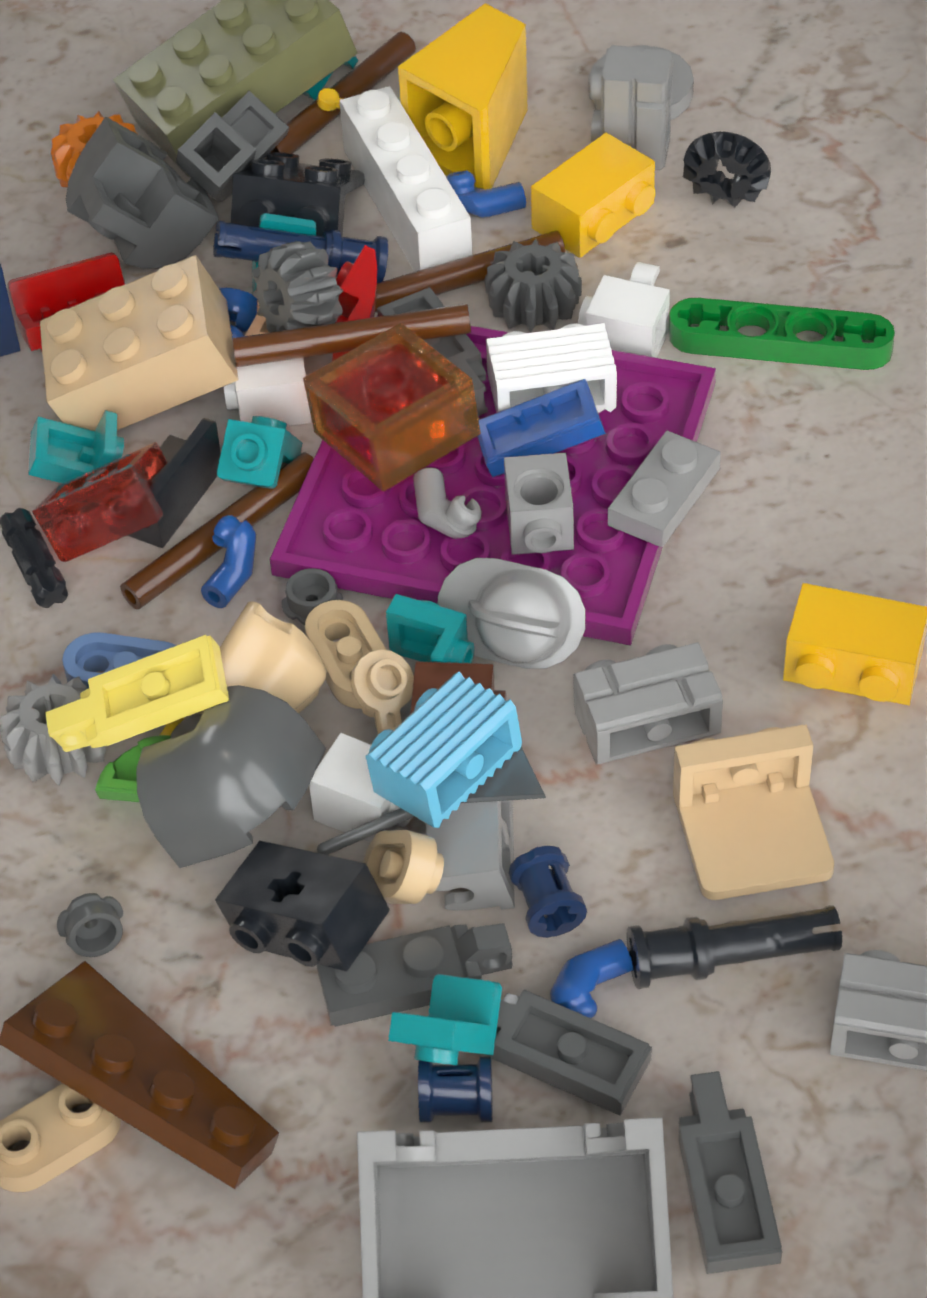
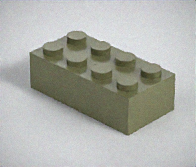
[113,0,358,177]

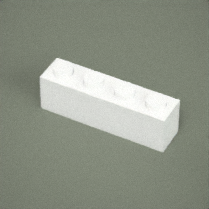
[340,86,472,272]

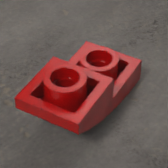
[332,245,377,380]

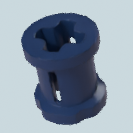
[508,846,587,938]
[418,1057,493,1123]

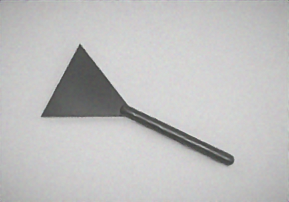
[317,747,546,855]

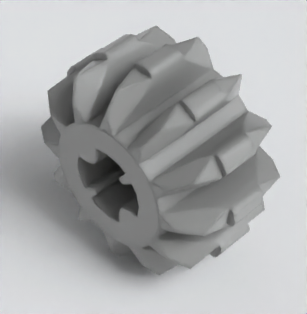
[0,673,106,786]

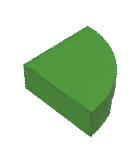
[95,735,171,802]

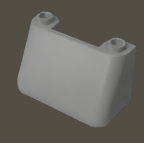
[357,1117,673,1298]

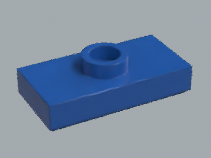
[473,379,606,477]

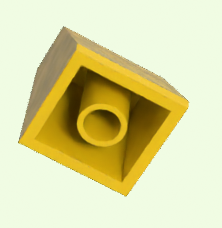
[398,3,528,189]

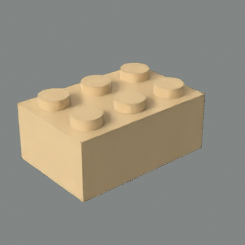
[40,255,239,431]

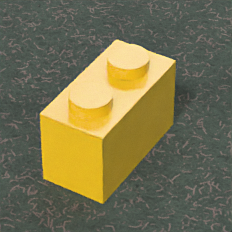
[531,133,655,258]
[783,583,927,706]

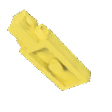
[45,635,229,752]

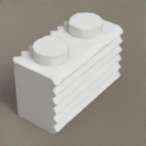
[486,323,617,413]

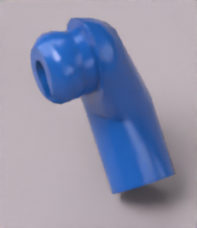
[446,171,526,218]
[201,515,257,608]
[550,939,633,1018]

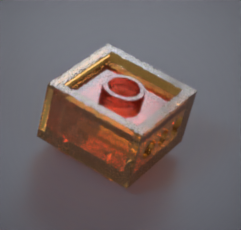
[303,323,481,492]

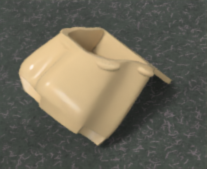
[184,601,327,719]

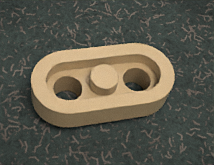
[305,600,386,709]
[363,830,444,904]
[0,1083,121,1192]

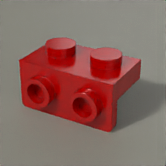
[7,252,125,352]

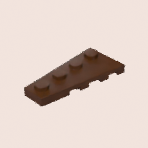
[0,961,279,1189]

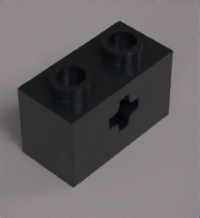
[215,840,390,972]

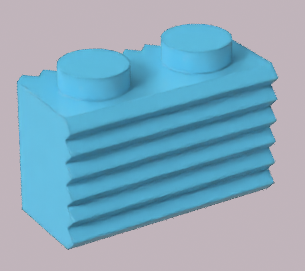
[365,672,522,828]

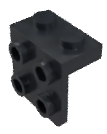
[231,152,365,236]

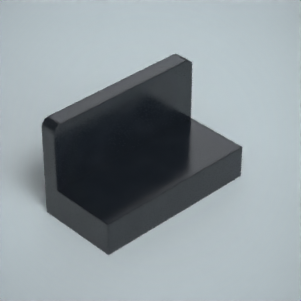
[108,418,221,549]

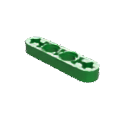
[669,298,895,370]

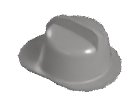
[438,558,585,669]

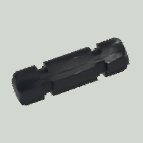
[0,508,68,608]

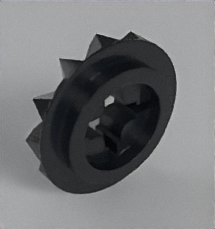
[683,132,771,208]

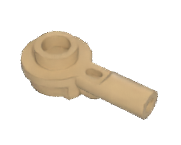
[351,649,414,735]

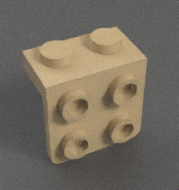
[673,724,835,900]

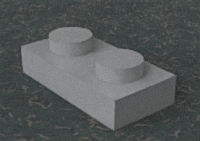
[608,431,721,548]

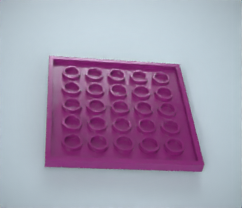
[270,315,716,646]

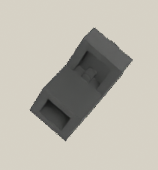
[176,91,289,202]

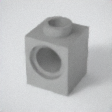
[504,453,574,554]

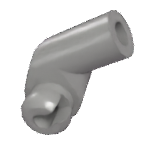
[413,468,482,539]

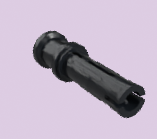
[626,905,842,989]

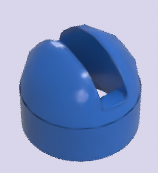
[219,287,257,332]

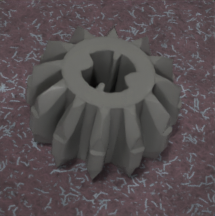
[485,238,582,333]
[252,241,343,333]

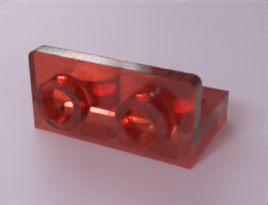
[32,442,168,562]

